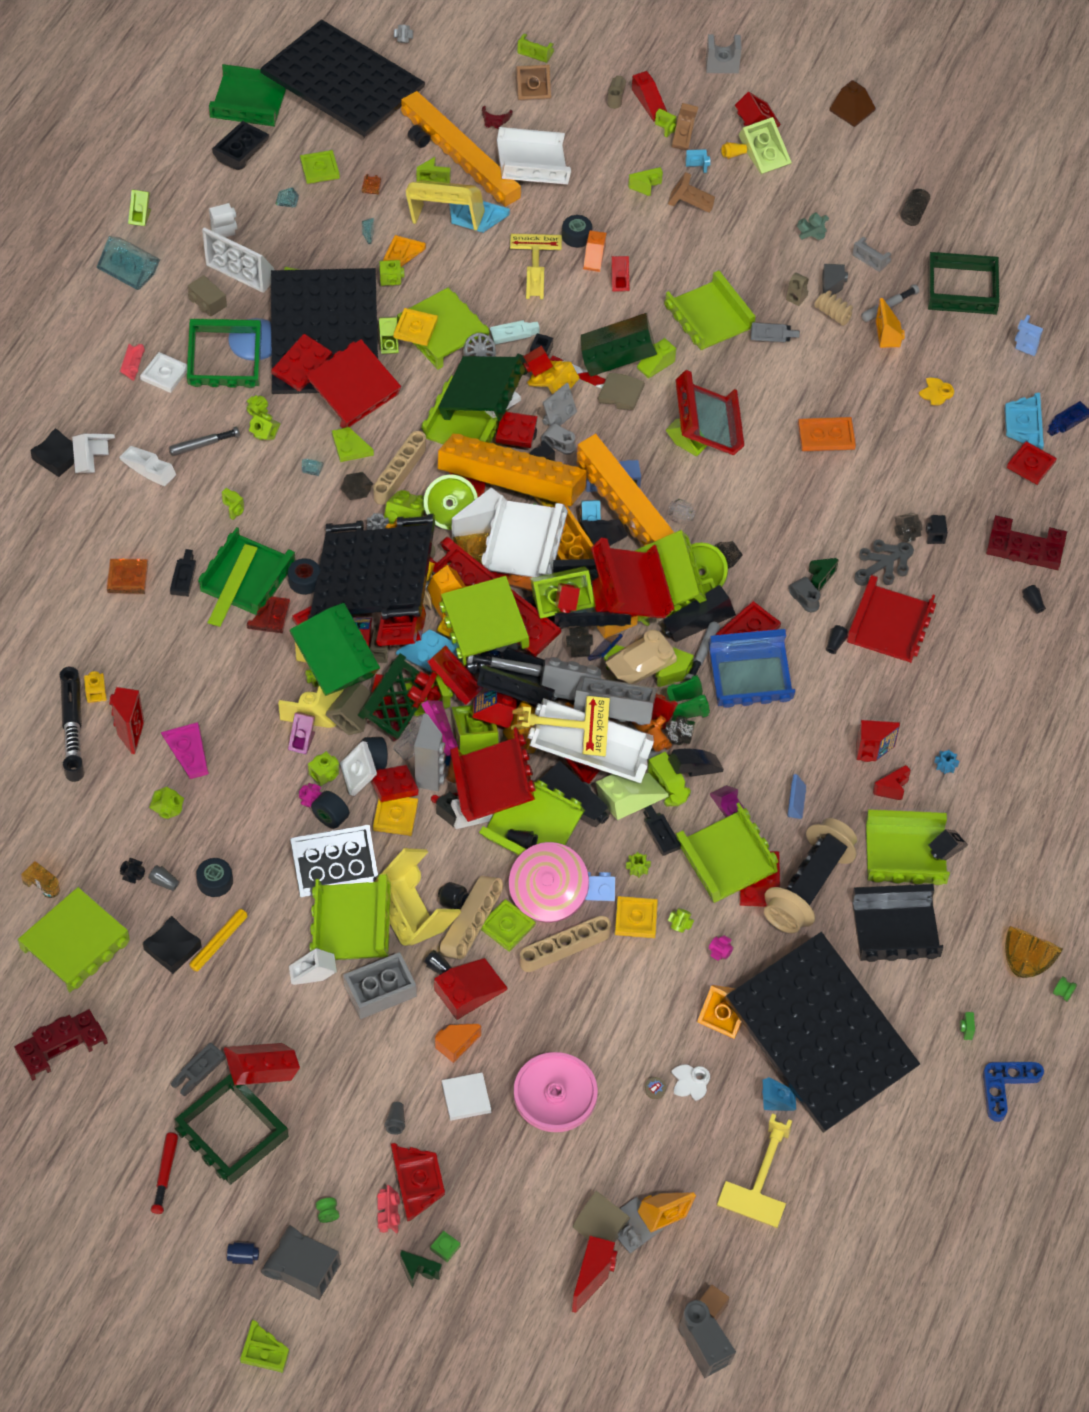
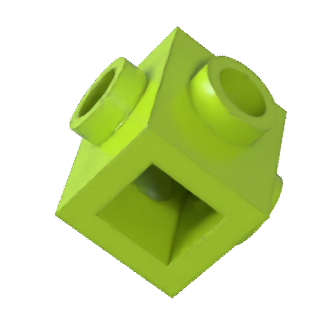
[379,260,404,286]
[249,412,281,440]
[308,751,339,787]
[149,786,184,819]

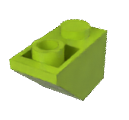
[379,316,399,354]
[655,647,694,687]

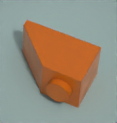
[583,230,607,272]
[435,1024,481,1063]

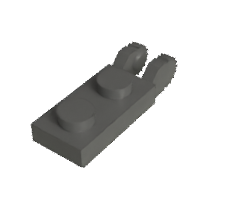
[171,1043,226,1096]

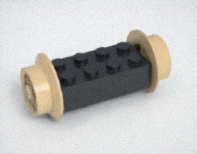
[764,818,857,933]

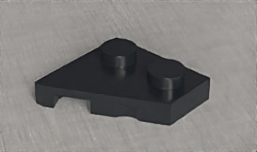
[579,520,628,546]

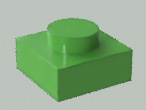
[960,1012,975,1040]
[430,1231,461,1262]

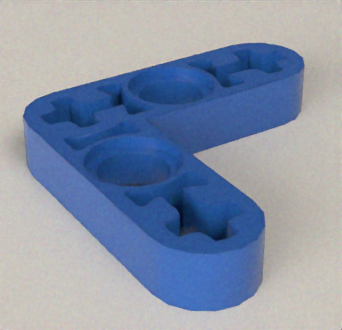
[983,1062,1044,1122]

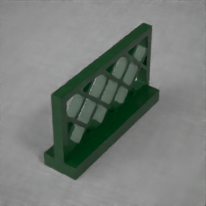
[358,653,435,739]

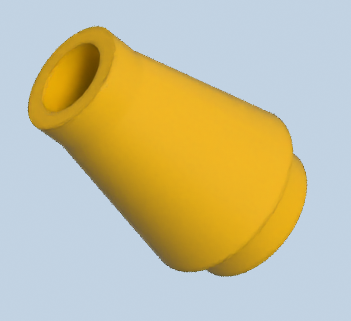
[721,142,747,159]

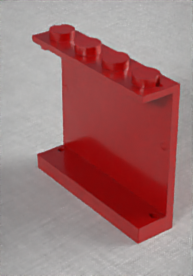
[304,339,402,428]
[591,538,675,619]
[847,575,937,663]
[450,727,536,822]

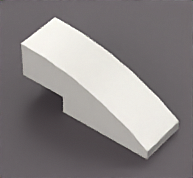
[119,446,176,486]

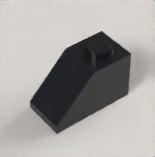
[928,829,968,860]

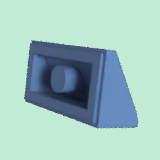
[787,774,806,819]

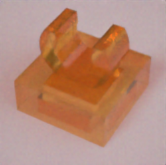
[362,174,381,195]

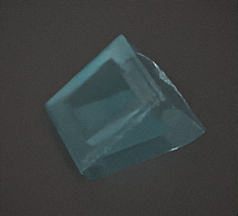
[275,187,299,208]
[362,218,374,244]

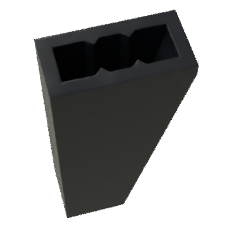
[663,585,736,642]
[540,761,610,827]

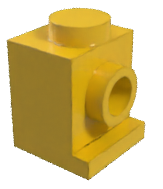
[84,671,107,703]

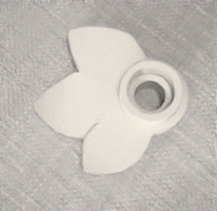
[671,1065,710,1101]

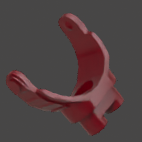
[482,106,513,129]

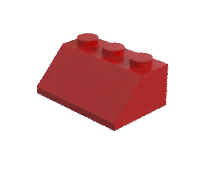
[109,687,145,754]
[224,1043,300,1085]

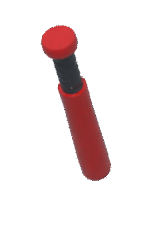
[151,1132,178,1214]

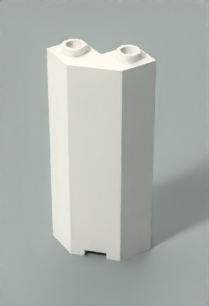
[528,698,654,783]

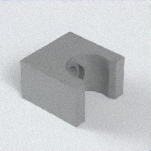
[706,34,741,73]

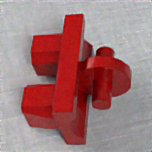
[407,671,441,709]

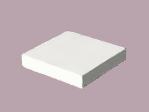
[140,352,187,393]
[340,741,377,796]
[442,1072,491,1121]

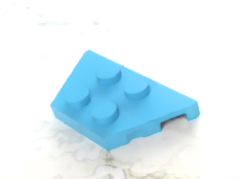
[449,201,510,233]
[1004,393,1044,450]
[396,630,461,673]

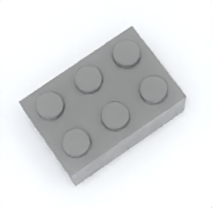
[343,952,417,1019]

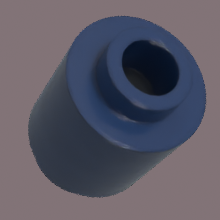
[227,1242,259,1265]

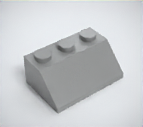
[540,657,601,701]

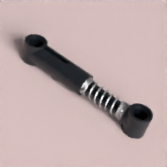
[59,666,85,782]

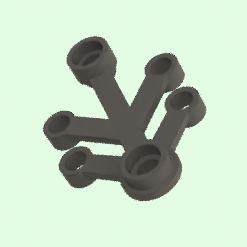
[854,539,914,586]

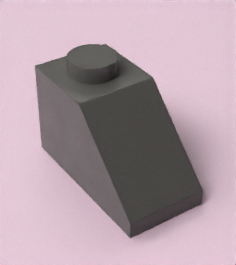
[822,264,848,297]

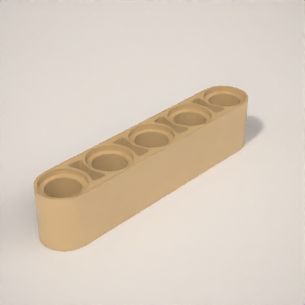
[373,431,426,505]
[440,876,503,959]
[520,916,611,972]

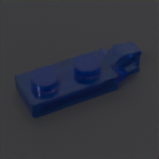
[1047,401,1089,436]

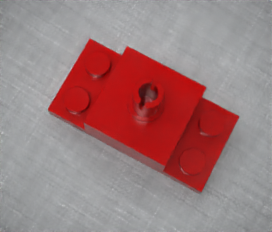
[376,605,426,646]

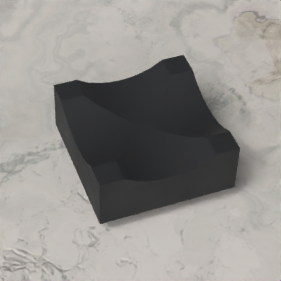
[30,428,74,477]
[143,916,202,974]

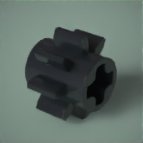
[120,858,145,884]

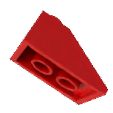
[434,958,508,1020]
[572,1236,618,1313]

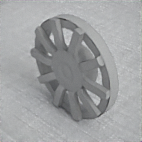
[464,333,496,356]

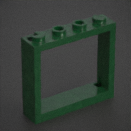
[928,252,1000,315]
[174,1074,289,1185]

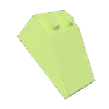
[738,117,792,174]
[596,773,669,820]

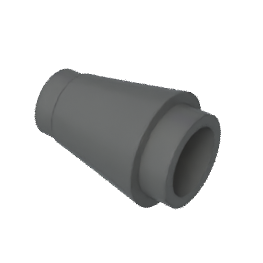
[148,865,180,891]
[384,1102,405,1135]

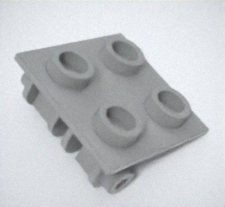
[542,383,577,426]
[618,1197,664,1254]

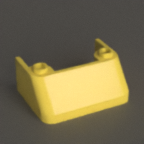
[406,180,485,230]
[279,642,344,728]
[374,848,461,946]

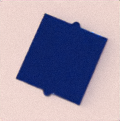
[588,633,623,661]

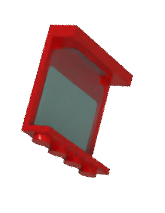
[675,370,745,455]

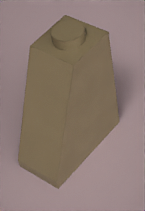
[326,683,371,735]

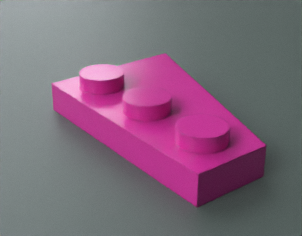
[421,701,458,756]
[161,722,209,779]

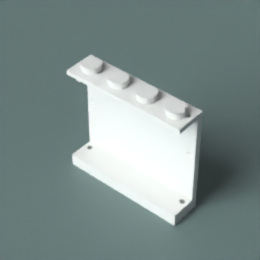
[496,127,571,184]
[482,495,568,578]

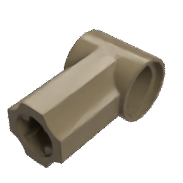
[607,76,626,109]

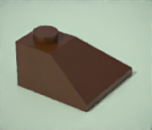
[829,80,876,127]

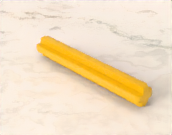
[189,909,247,972]

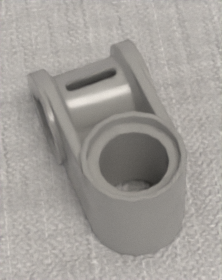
[541,423,576,455]

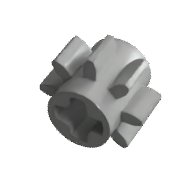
[394,25,413,43]
[367,513,389,530]

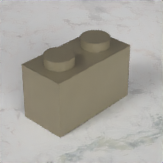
[188,275,227,317]

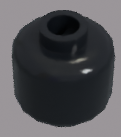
[438,882,469,909]

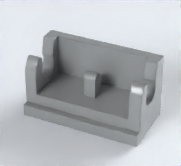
[853,237,891,272]

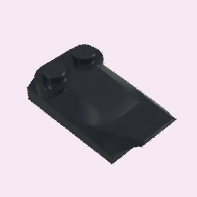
[212,121,270,170]

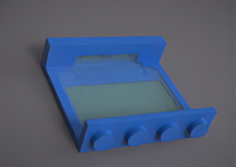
[708,629,795,708]

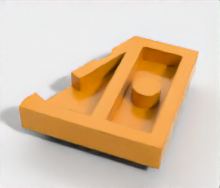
[383,235,426,267]

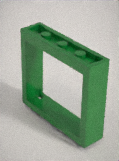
[187,319,262,388]

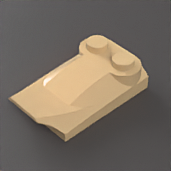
[605,630,677,684]

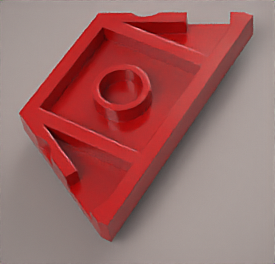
[391,1143,445,1222]

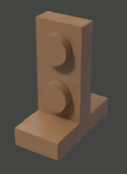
[671,103,698,151]
[668,172,715,213]

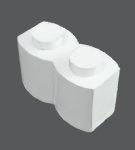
[209,203,237,238]

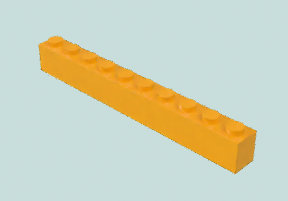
[401,91,521,207]

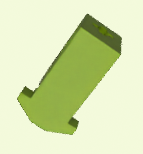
[647,752,691,807]

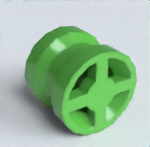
[1053,976,1077,1002]
[316,1198,340,1223]

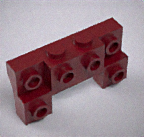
[986,515,1067,570]
[14,1009,108,1081]

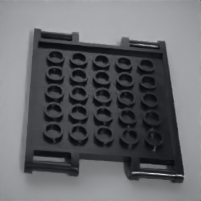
[308,513,435,620]

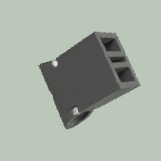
[261,1225,341,1300]
[678,1300,736,1379]

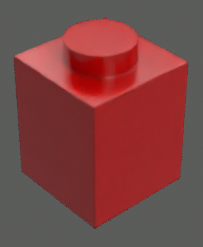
[523,346,553,377]
[555,583,580,613]

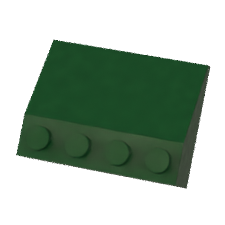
[581,313,657,377]

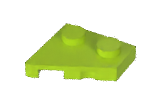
[332,427,374,462]
[240,1320,289,1373]

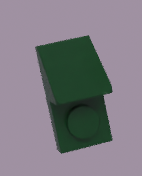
[809,558,839,592]
[400,1250,442,1288]

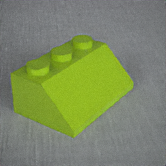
[530,567,595,618]

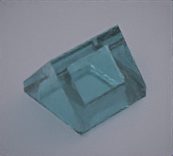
[302,458,324,476]

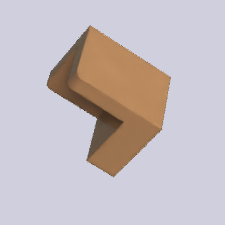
[699,1285,730,1320]

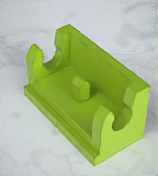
[517,34,554,63]

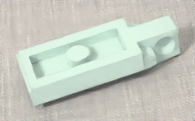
[490,320,540,345]

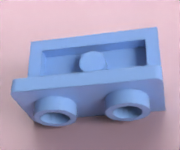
[1015,315,1043,356]
[585,872,615,901]

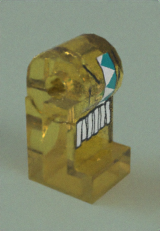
[21,861,60,898]

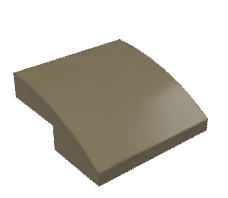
[598,373,645,410]
[573,1190,630,1242]

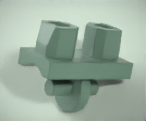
[797,212,829,240]

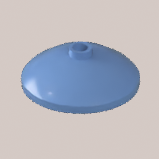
[228,318,272,361]

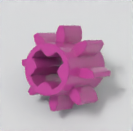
[299,783,322,807]
[708,935,734,961]

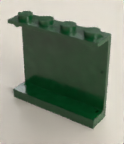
[438,356,525,421]

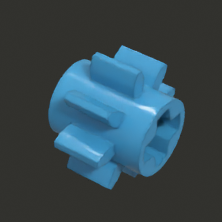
[934,749,959,774]

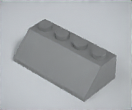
[574,676,657,725]
[414,714,446,792]

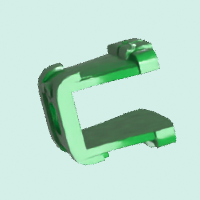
[667,675,710,722]

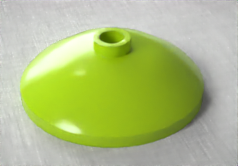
[423,475,478,530]
[691,542,728,587]

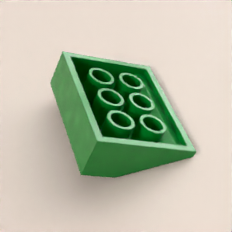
[289,603,380,696]

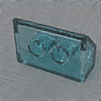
[96,236,160,290]

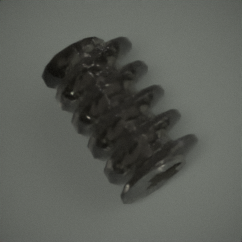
[900,188,931,226]

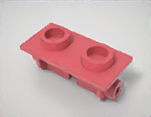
[120,344,145,381]
[377,1185,400,1233]

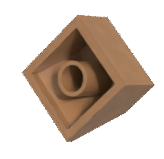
[515,65,551,100]

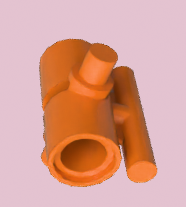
[632,715,672,752]

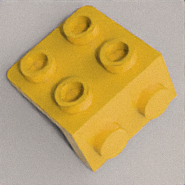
[527,361,579,394]

